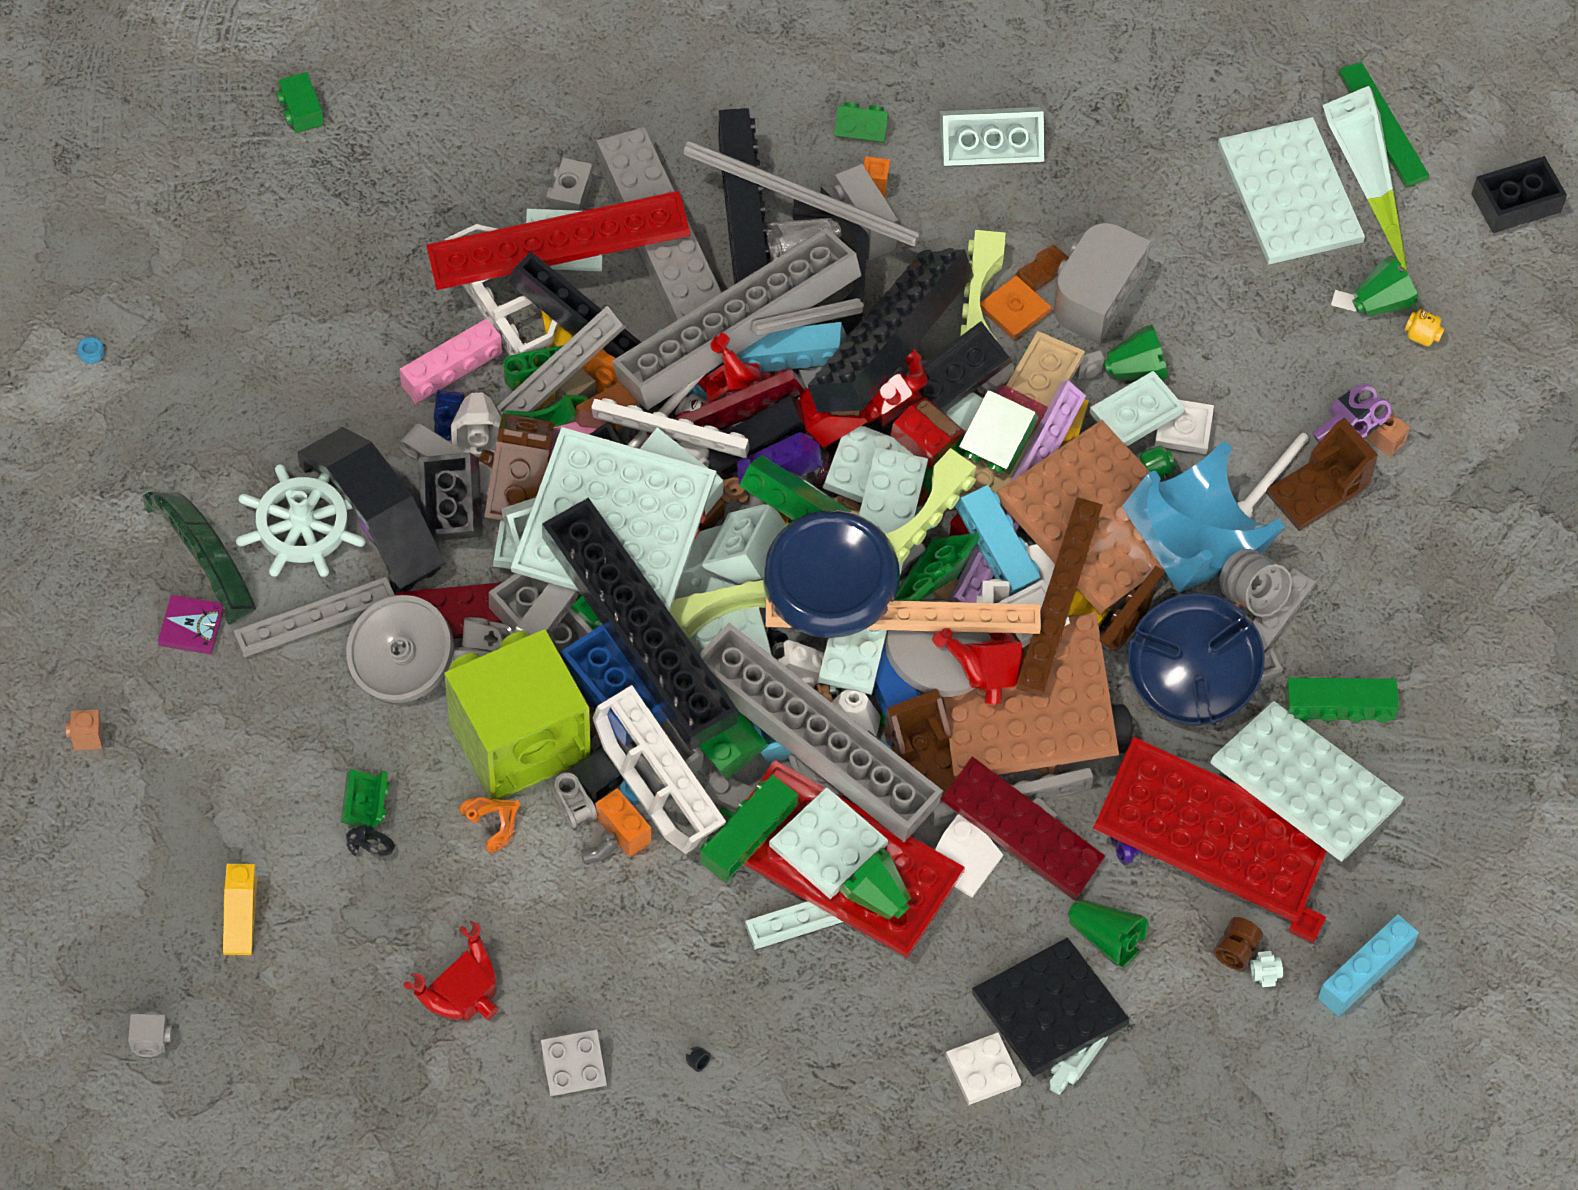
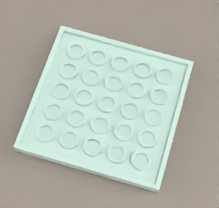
[511,427,716,612]

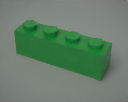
[739,455,852,520]
[1284,677,1399,722]
[700,775,798,883]

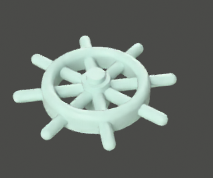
[236,464,366,577]

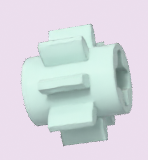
[1250,951,1283,987]

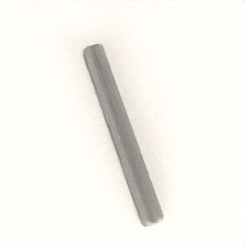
[751,298,864,336]

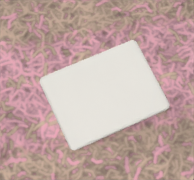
[1331,290,1356,312]

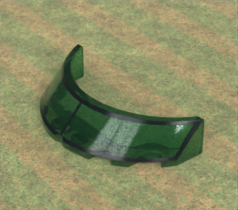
[142,492,256,624]

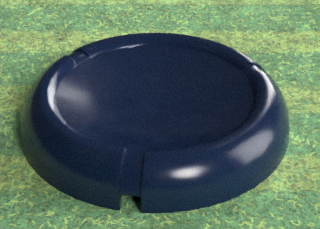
[763,510,900,638]
[1128,593,1265,726]

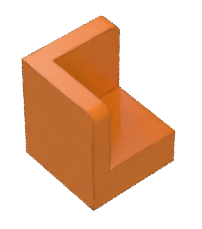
[864,156,890,197]

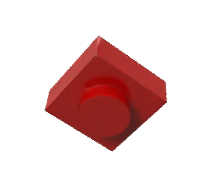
[1288,906,1327,944]

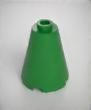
[1068,900,1149,967]

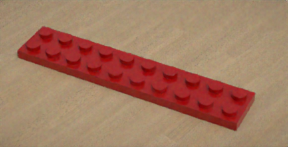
[426,191,690,290]

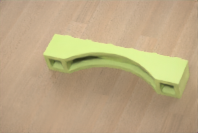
[960,230,1006,340]
[886,448,976,564]
[670,580,767,639]

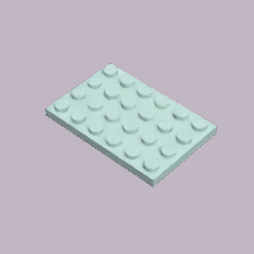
[1218,117,1365,265]
[1210,701,1404,862]

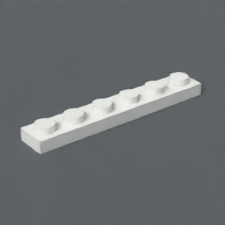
[591,398,749,458]

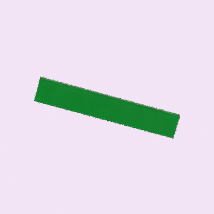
[1338,61,1429,187]

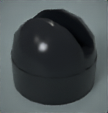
[767,630,788,648]
[686,1046,711,1072]

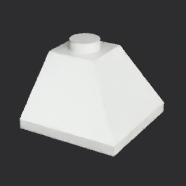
[935,814,1003,898]

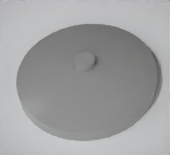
[346,595,454,703]
[885,599,992,697]

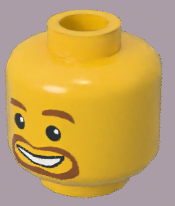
[1404,309,1445,347]

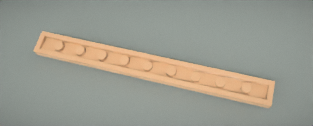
[766,598,1041,634]

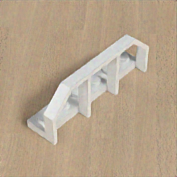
[445,224,559,356]
[592,685,726,854]

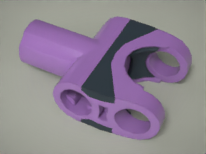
[1312,384,1391,443]

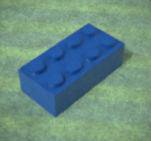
[560,625,668,746]

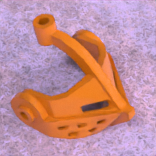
[459,797,521,854]

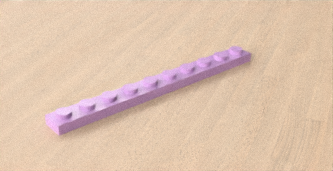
[949,380,1086,603]

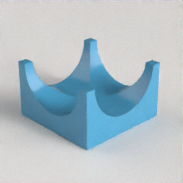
[1122,441,1285,593]

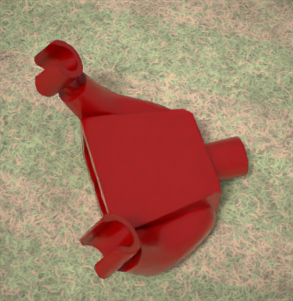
[697,333,771,401]
[865,349,928,426]
[932,628,1024,704]
[404,920,499,1021]

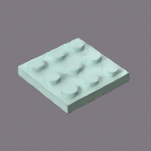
[823,426,913,503]
[769,788,888,899]

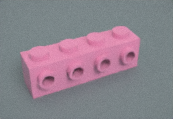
[400,318,502,404]

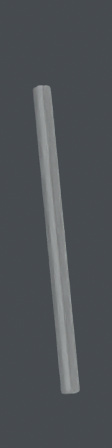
[684,141,919,246]

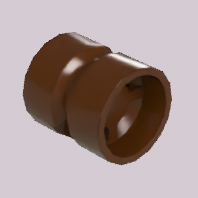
[1213,917,1263,970]

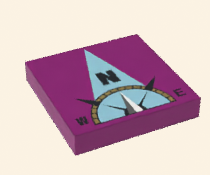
[158,595,225,655]

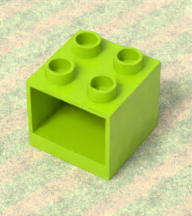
[444,629,591,800]

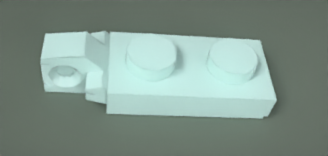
[1049,1037,1108,1095]

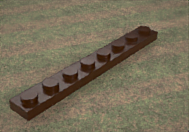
[1016,497,1103,696]

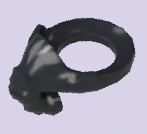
[346,824,395,856]

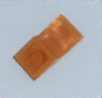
[1015,245,1069,292]

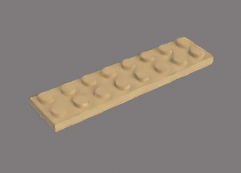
[959,331,1085,500]

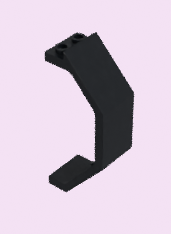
[792,187,868,335]
[297,427,445,595]

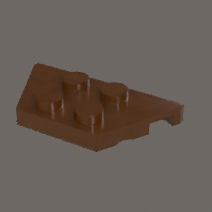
[1099,566,1165,653]

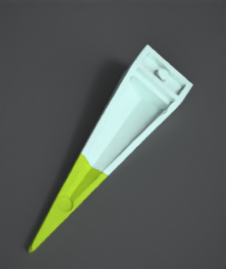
[1323,86,1407,270]

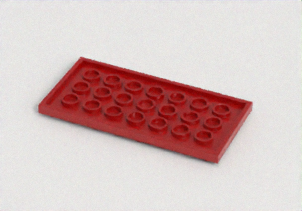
[1093,737,1327,922]
[743,760,965,958]

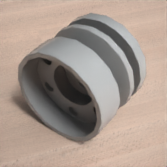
[1219,548,1292,617]

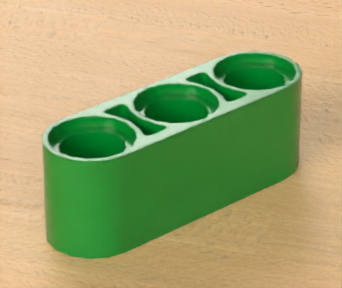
[503,345,564,388]

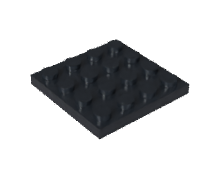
[972,937,1129,1077]

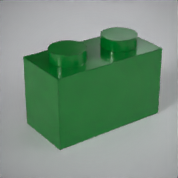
[276,72,324,133]

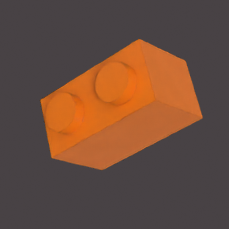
[595,788,651,857]

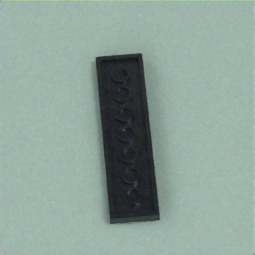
[820,321,1012,469]

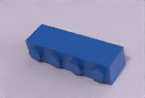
[873,637,921,718]

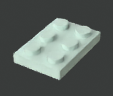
[1090,371,1185,446]

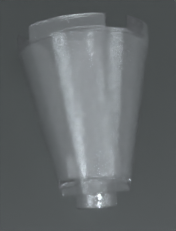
[767,218,842,258]

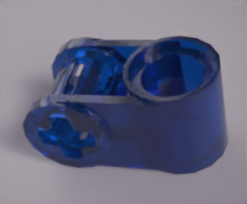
[433,390,465,441]

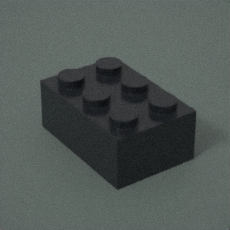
[1471,156,1567,233]
[419,452,483,541]

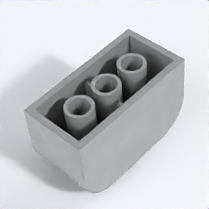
[1054,223,1151,344]

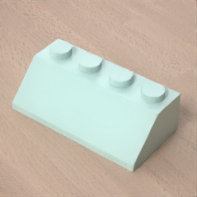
[940,107,1044,166]

